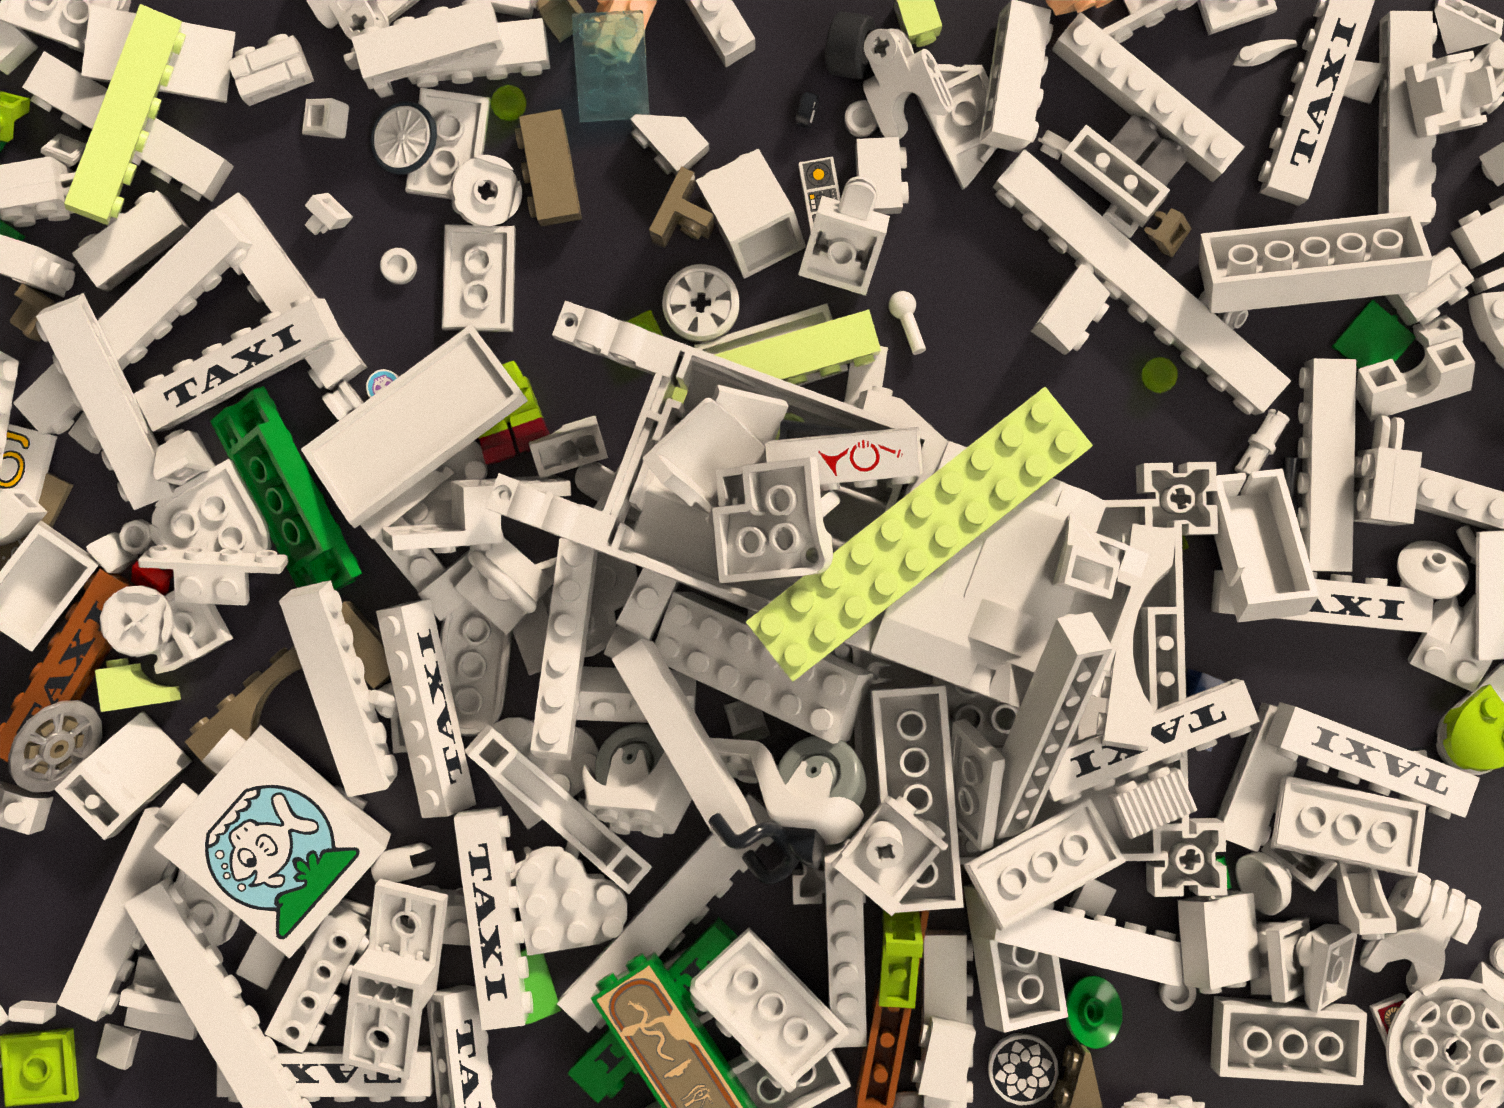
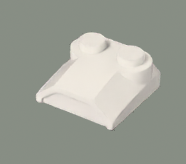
[1295,924,1357,1013]

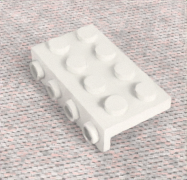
[690,927,849,1093]

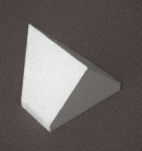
[1053,512,1120,599]

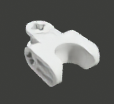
[306,0,390,40]
[863,28,954,139]

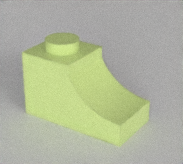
[95,658,181,712]

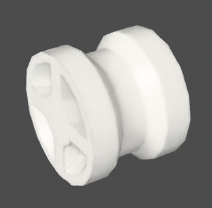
[322,380,364,421]
[865,821,904,869]

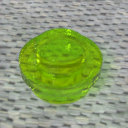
[491,85,526,121]
[1142,357,1178,393]

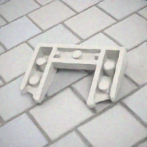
[360,465,504,621]

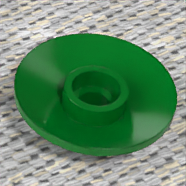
[1066,976,1122,1049]

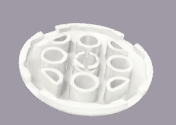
[1386,979,1504,1108]

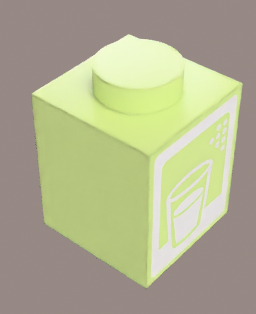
[894,0,942,47]

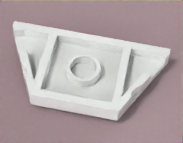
[916,64,998,190]

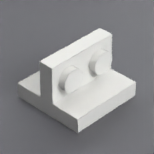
[1250,917,1310,1003]
[119,954,198,1040]

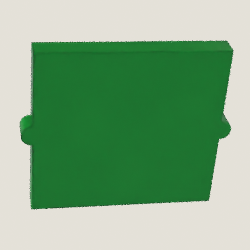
[1331,300,1416,369]

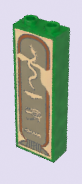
[590,952,757,1108]

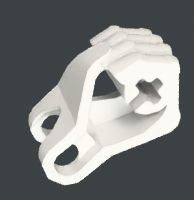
[1360,872,1481,993]

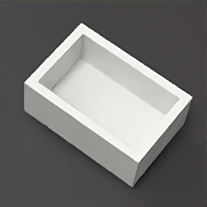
[0,521,99,652]

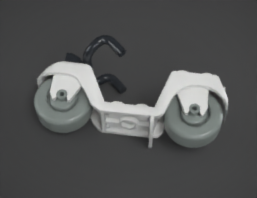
[582,723,867,885]

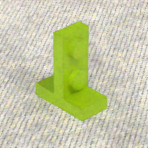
[878,909,923,1008]

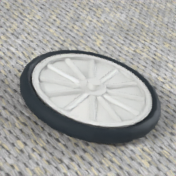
[370,101,437,174]

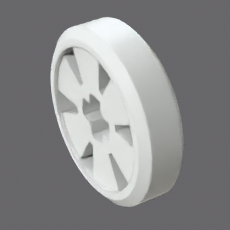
[662,264,739,343]

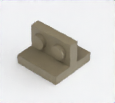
[649,166,715,248]

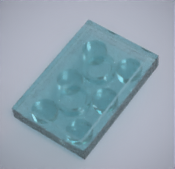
[572,10,649,122]

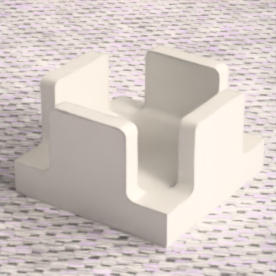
[1404,51,1498,138]

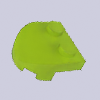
[1443,684,1504,772]

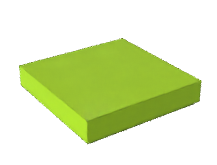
[0,1028,79,1107]

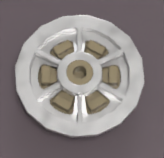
[8,700,102,792]

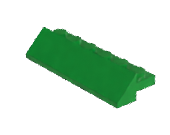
[210,386,362,591]

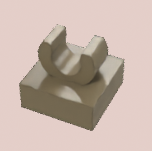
[1144,208,1191,258]

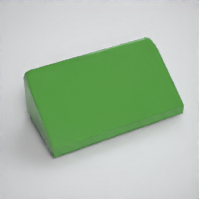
[520,948,561,1025]

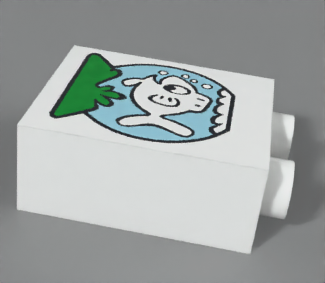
[154,725,391,958]

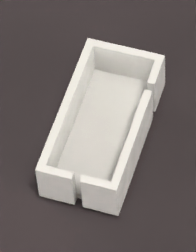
[1206,469,1319,622]

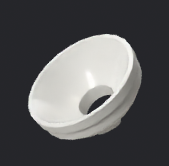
[1235,852,1293,915]

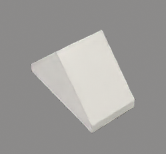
[1261,837,1337,892]

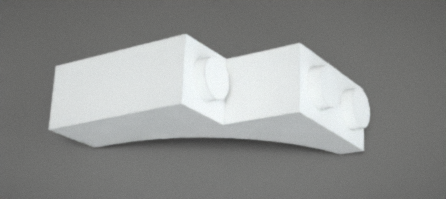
[1328,790,1397,940]

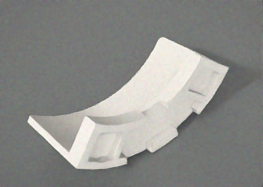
[642,398,767,529]

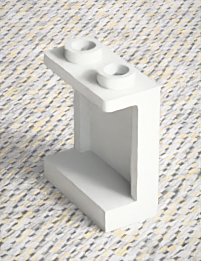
[831,796,949,916]

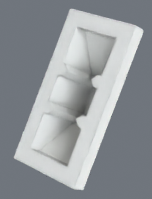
[1434,0,1503,54]

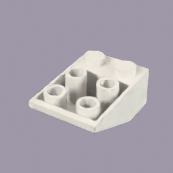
[55,711,192,840]

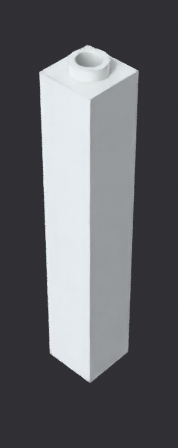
[612,640,760,850]

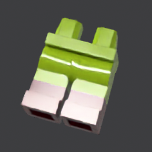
[478,361,550,466]

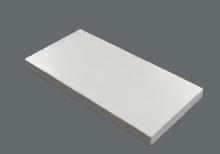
[301,324,528,528]

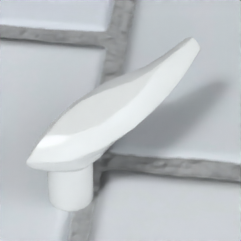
[1233,39,1297,67]

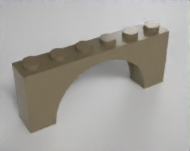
[185,601,391,776]

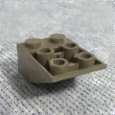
[1053,1039,1102,1108]

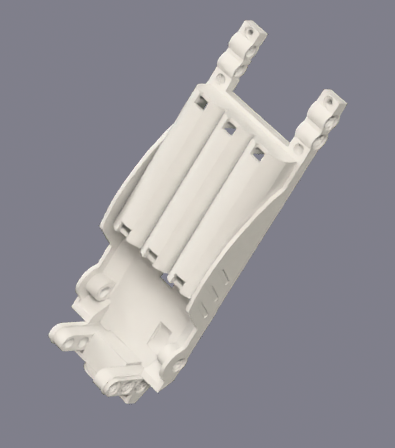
[485,301,1149,708]

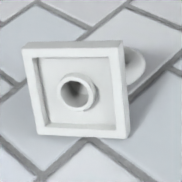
[454,536,554,636]

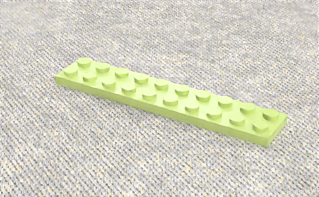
[746,387,1093,682]

